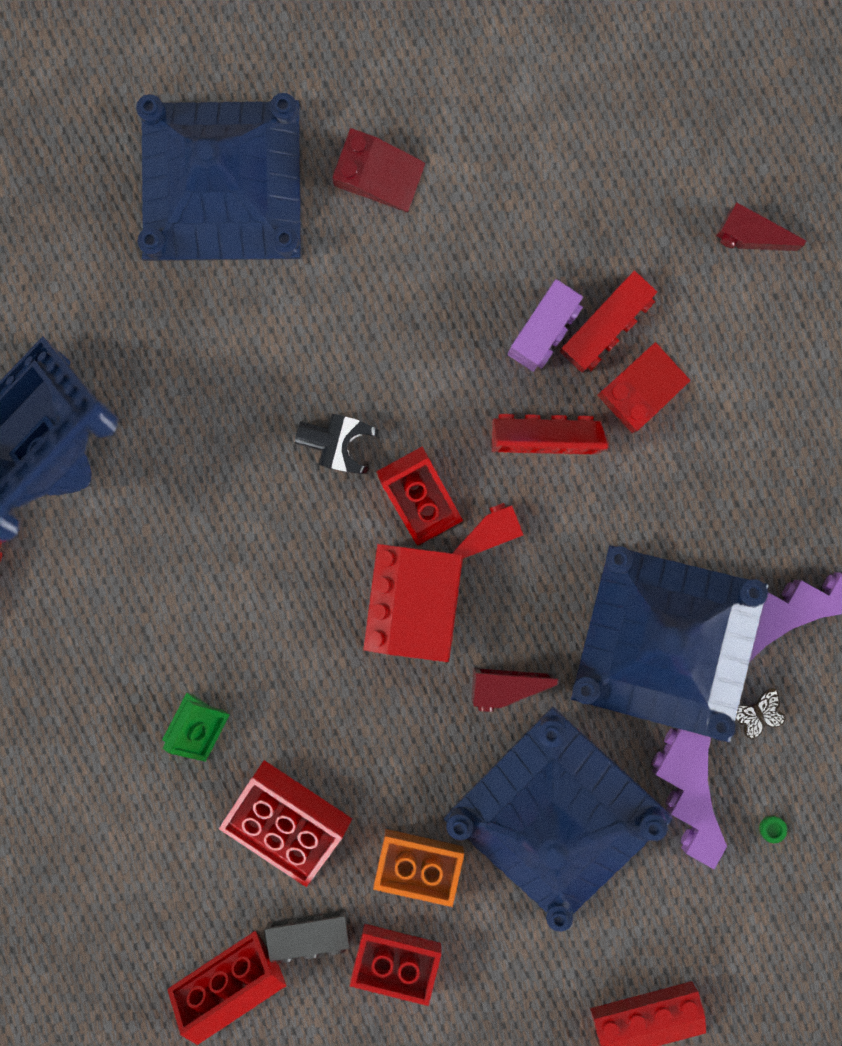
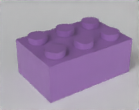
[507,279,583,372]

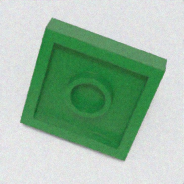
[162,693,230,762]

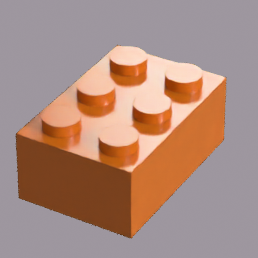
[373,829,464,907]

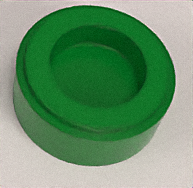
[759,815,787,843]

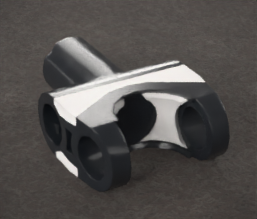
[295,414,379,474]

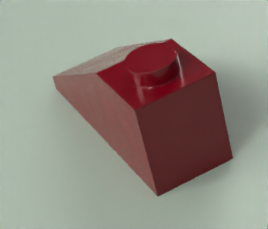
[716,203,807,251]

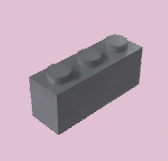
[265,910,351,963]

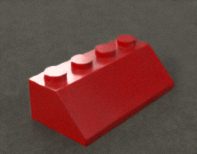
[167,931,287,1045]
[590,981,706,1046]

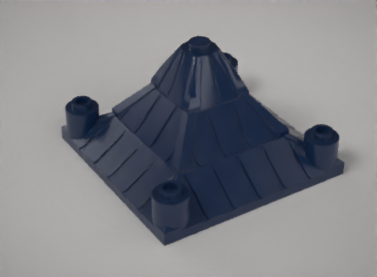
[136,93,301,261]
[0,336,117,542]
[571,545,769,743]
[444,706,673,932]

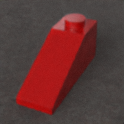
[451,503,523,559]

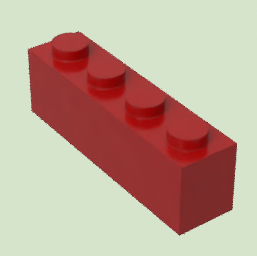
[559,270,657,373]

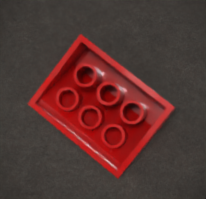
[492,414,608,455]
[363,544,463,662]
[219,760,352,887]

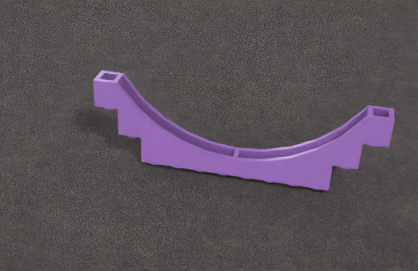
[651,572,842,869]

